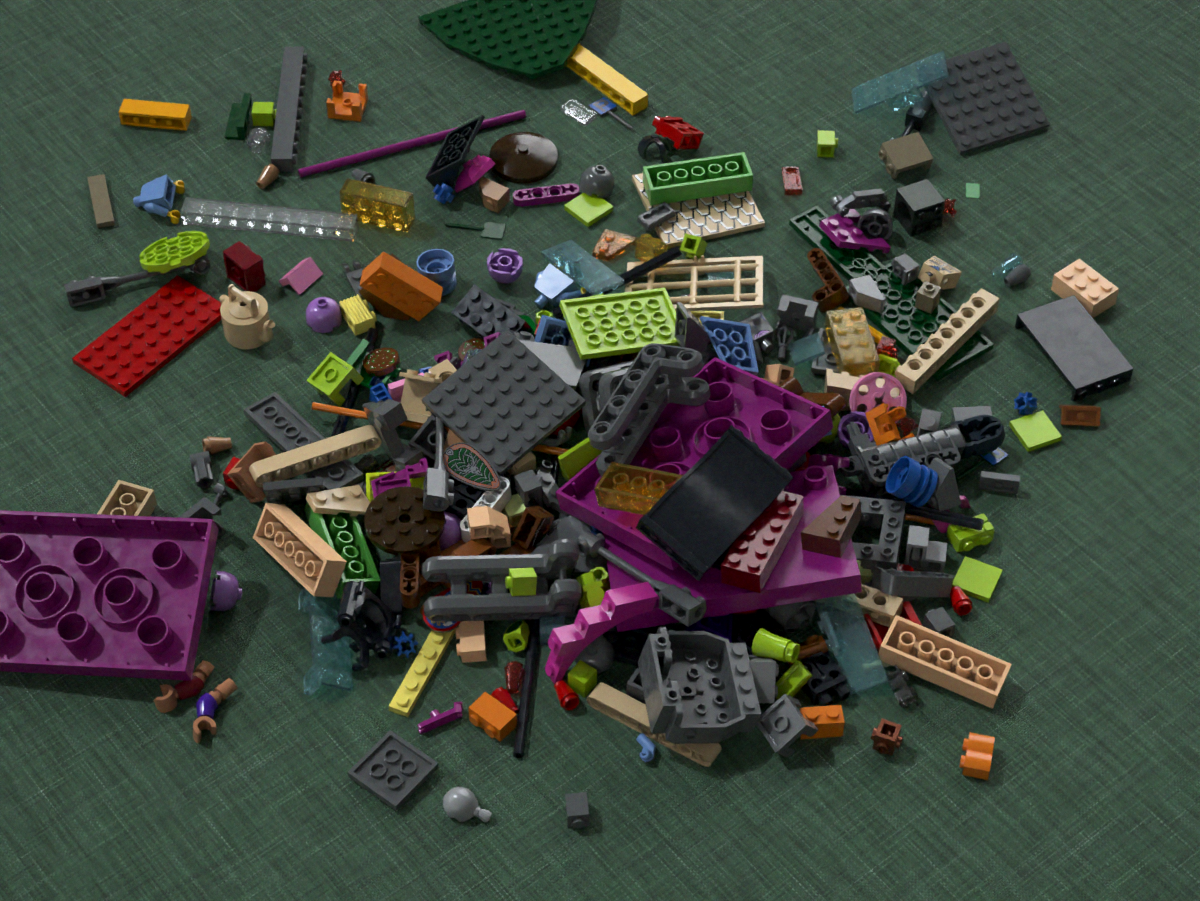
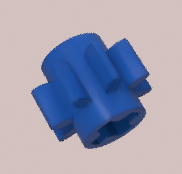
[433,183,455,204]
[1014,392,1038,415]
[393,631,418,658]

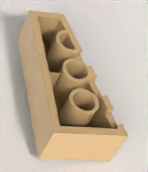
[824,368,899,411]

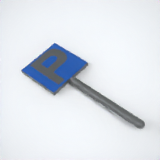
[589,97,633,130]

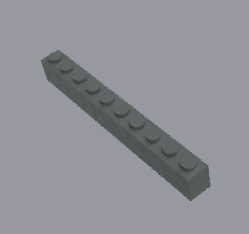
[271,47,308,172]

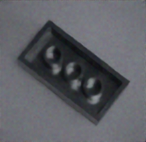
[451,284,533,339]

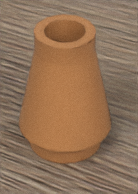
[256,164,280,190]
[202,436,232,455]

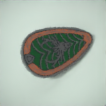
[443,442,501,491]

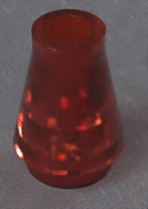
[504,661,525,694]

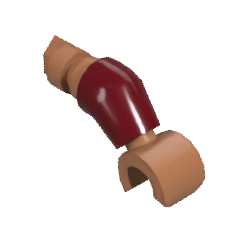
[154,661,215,713]

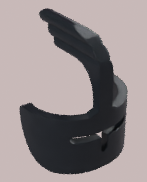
[638,135,672,164]

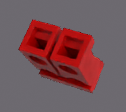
[652,116,704,149]

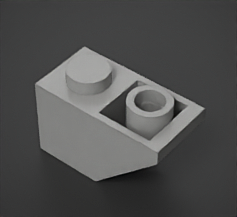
[849,275,886,313]
[917,409,942,436]

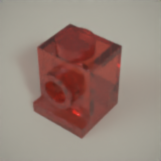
[874,336,898,363]

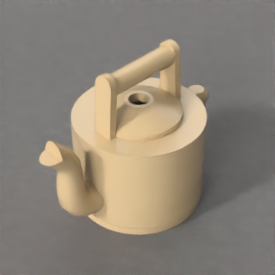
[219,284,275,349]

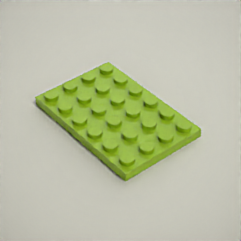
[559,288,681,360]

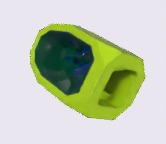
[503,620,530,652]

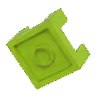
[306,352,364,407]

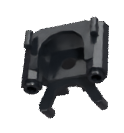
[321,581,403,672]

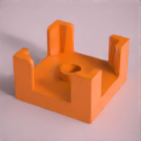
[326,81,368,122]
[865,403,914,445]

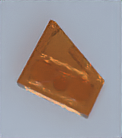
[592,229,637,261]

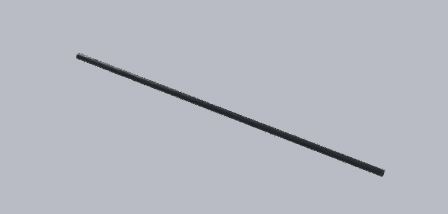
[513,443,563,758]

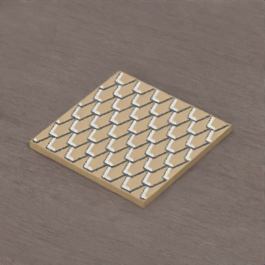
[632,173,765,249]

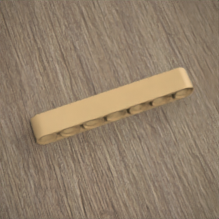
[249,425,382,487]
[587,683,722,767]

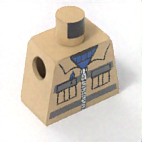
[918,256,962,290]

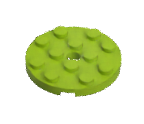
[139,231,210,274]

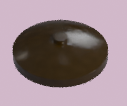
[489,132,558,184]

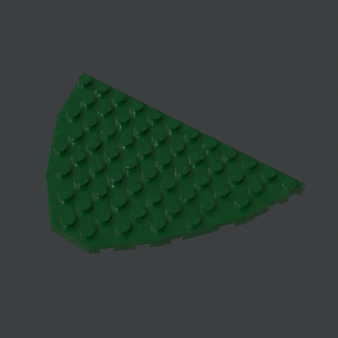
[418,0,597,79]

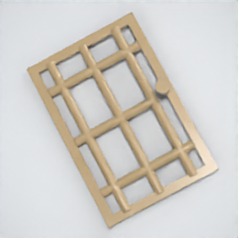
[625,255,764,311]

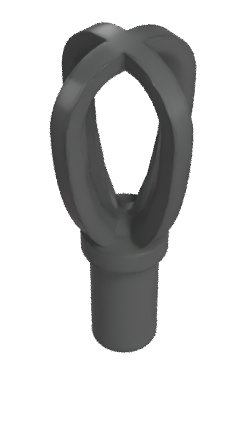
[777,325,794,362]

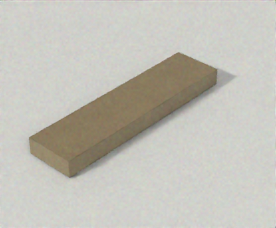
[87,174,115,228]

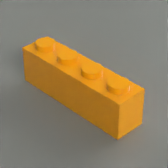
[119,99,192,131]

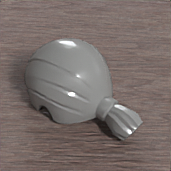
[443,787,492,823]

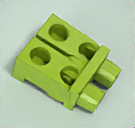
[576,571,604,609]

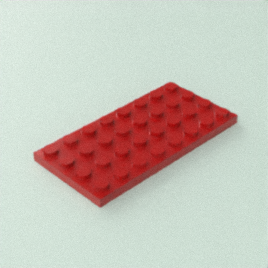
[72,275,222,397]

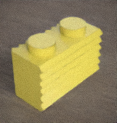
[339,294,377,336]

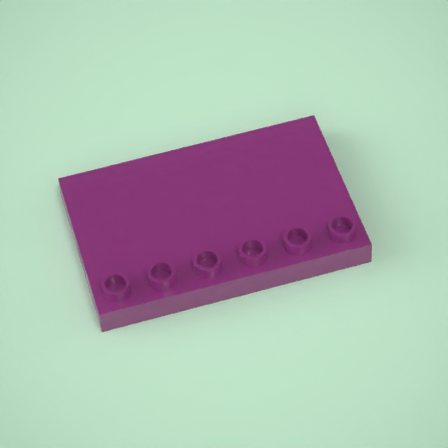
[555,357,834,571]
[603,465,862,632]
[0,510,219,681]

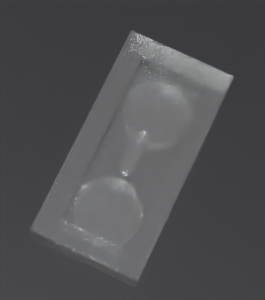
[561,98,597,126]

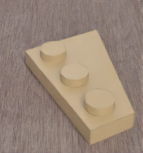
[306,485,370,517]

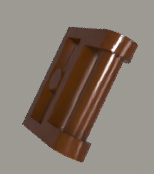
[788,635,829,665]

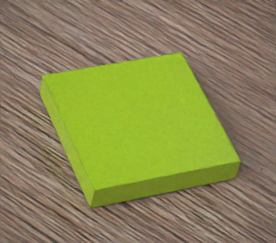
[564,193,613,227]
[1009,410,1062,452]
[952,556,1003,603]

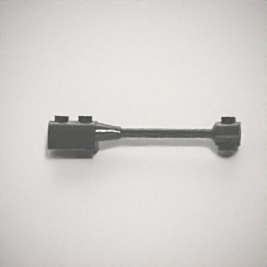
[64,254,211,307]
[423,407,454,511]
[576,531,706,627]

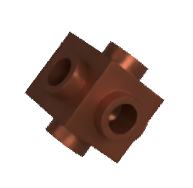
[871,718,903,756]

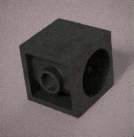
[893,179,945,237]

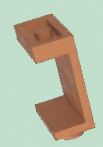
[227,441,276,503]

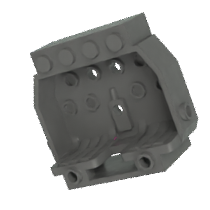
[638,627,761,744]

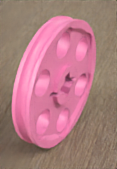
[849,372,907,423]

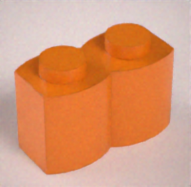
[959,732,995,780]

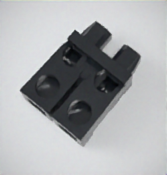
[444,476,485,521]
[800,652,850,706]

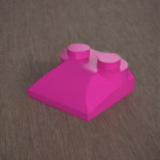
[455,154,495,193]

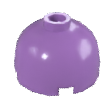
[487,248,523,284]
[306,297,342,333]
[837,411,874,449]
[439,511,462,551]
[210,570,242,611]

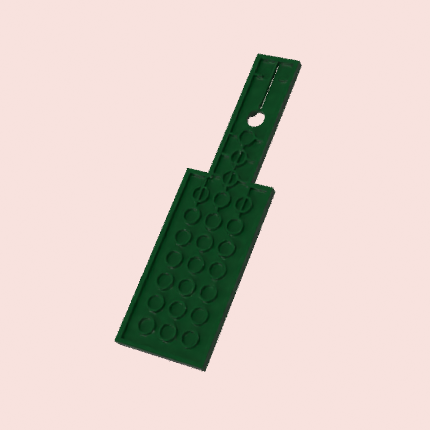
[789,206,994,380]

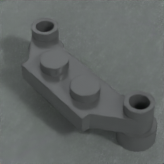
[830,189,891,216]
[535,460,570,521]

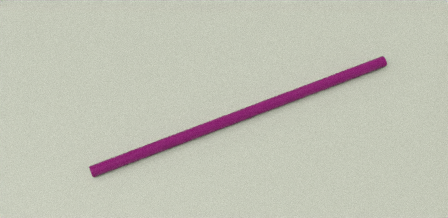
[298,110,526,178]

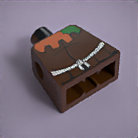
[511,506,554,550]

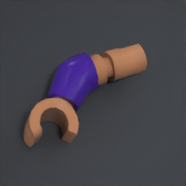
[193,678,238,743]

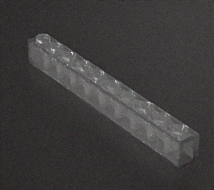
[180,197,359,242]

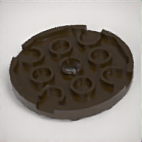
[364,486,445,555]

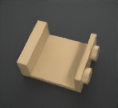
[399,369,442,423]

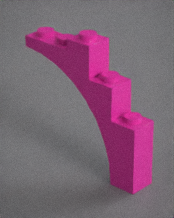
[545,582,658,684]

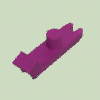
[417,702,463,734]

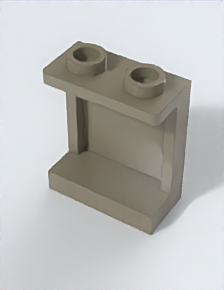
[878,132,934,179]

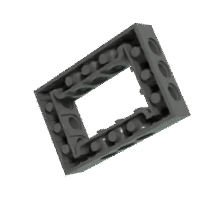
[840,495,906,573]

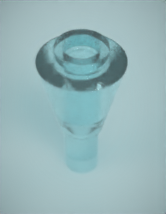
[991,253,1023,277]

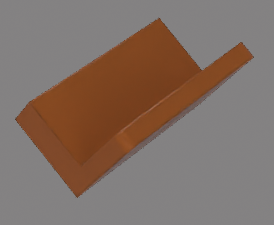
[1059,404,1101,426]

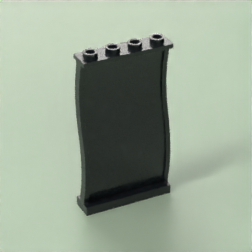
[636,425,793,581]

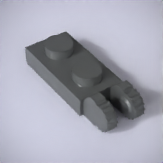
[342,259,364,300]

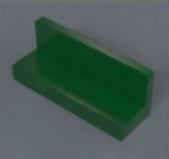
[225,93,252,140]

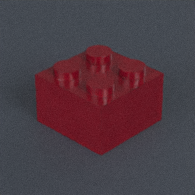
[223,241,266,292]

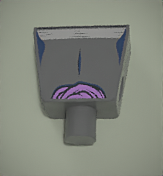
[739,311,774,353]

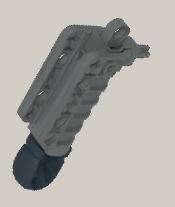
[840,415,1005,497]

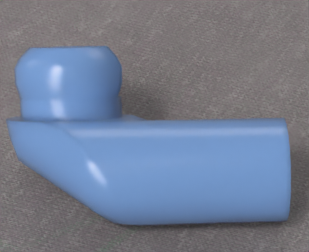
[636,733,656,762]

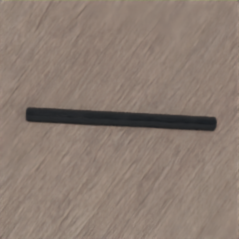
[552,246,682,319]
[331,327,378,436]
[845,487,984,530]

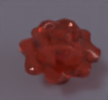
[328,70,346,87]
[943,198,957,216]
[896,417,919,437]

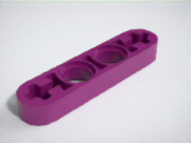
[513,183,580,207]

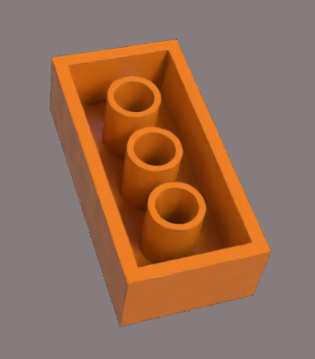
[359,251,443,321]

